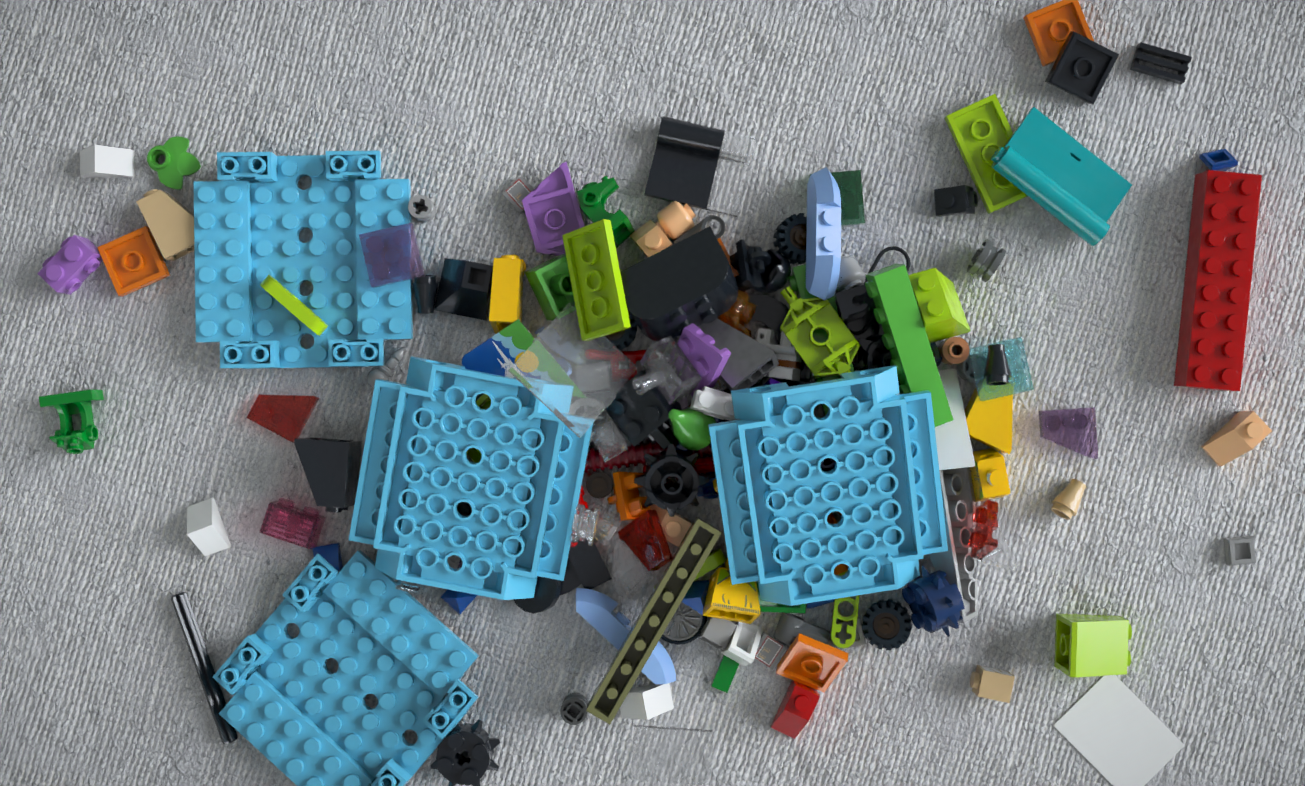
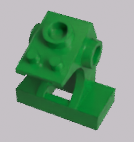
[577,176,635,248]
[39,389,104,454]

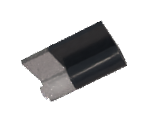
[644,116,760,217]

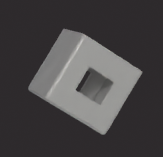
[698,617,737,650]

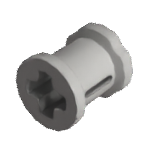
[408,195,437,222]

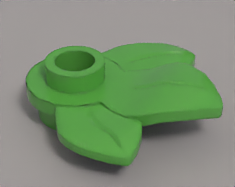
[147,136,201,190]

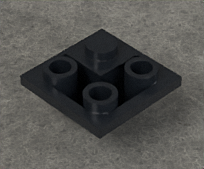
[434,258,493,321]

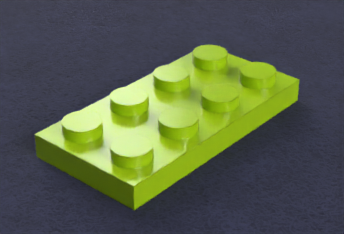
[944,94,1027,214]
[562,219,631,341]

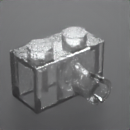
[632,336,702,405]

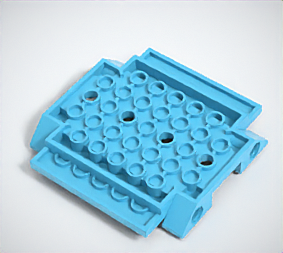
[193,150,413,369]
[349,356,594,600]
[708,365,948,606]
[213,550,479,786]

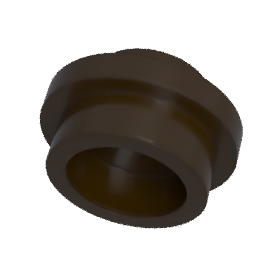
[586,472,613,498]

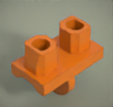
[607,471,651,521]

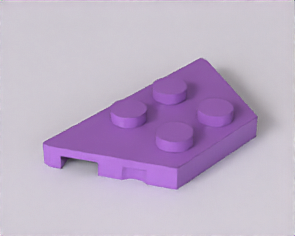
[522,162,585,256]
[673,323,731,398]

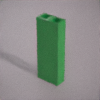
[711,655,739,693]

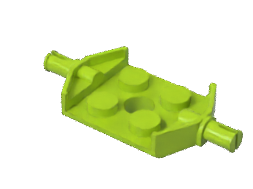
[780,286,860,378]

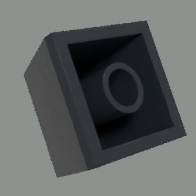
[294,437,362,512]

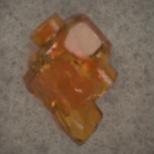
[718,290,757,337]

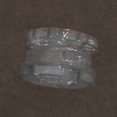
[570,504,599,546]

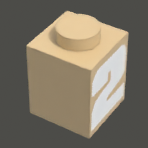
[970,665,1015,703]

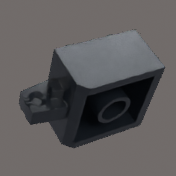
[601,367,682,450]

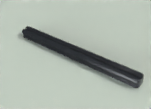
[171,592,238,744]

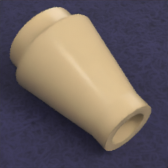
[1051,479,1086,520]

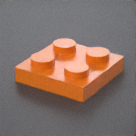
[1023,0,1094,67]
[97,226,171,297]
[776,633,848,693]

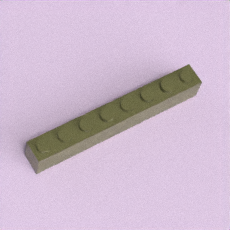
[586,516,722,725]

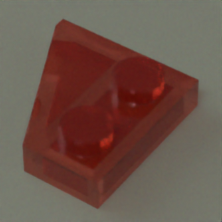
[246,394,319,443]
[969,500,998,559]
[618,510,673,571]

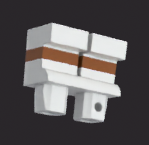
[755,328,802,381]

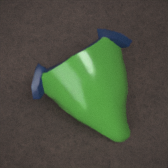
[668,407,720,452]

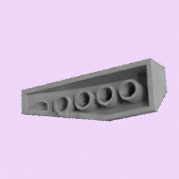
[930,467,978,623]

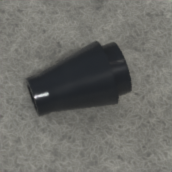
[412,275,439,314]
[983,344,1012,386]

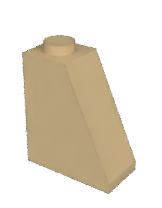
[136,189,194,261]

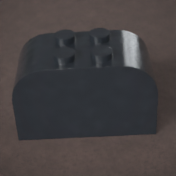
[620,226,738,341]

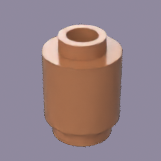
[938,337,970,365]

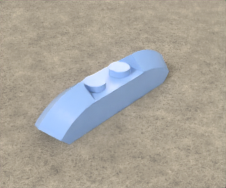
[806,167,841,300]
[576,588,676,684]

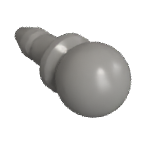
[367,347,406,388]

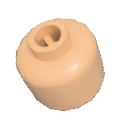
[655,201,696,240]

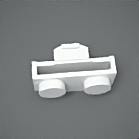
[690,386,739,421]

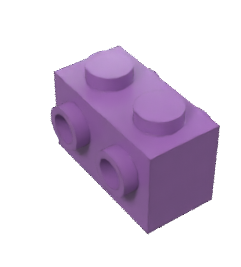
[37,235,103,295]

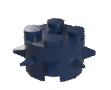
[902,566,965,637]

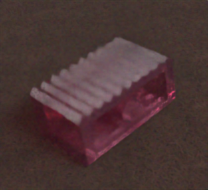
[260,498,326,549]

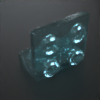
[969,337,1034,401]

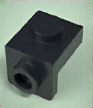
[934,185,978,217]

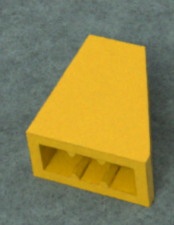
[489,255,523,334]
[964,378,1013,454]

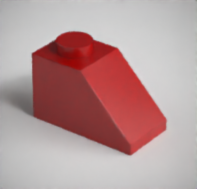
[770,680,820,739]

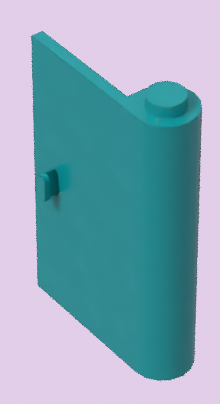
[991,107,1132,246]

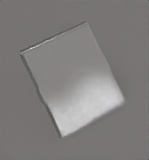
[508,302,637,438]

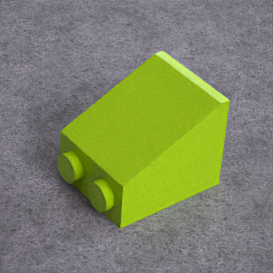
[908,268,971,343]
[1054,613,1132,677]

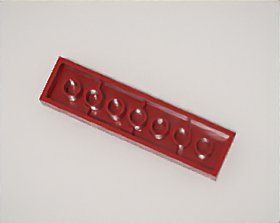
[1174,170,1262,391]

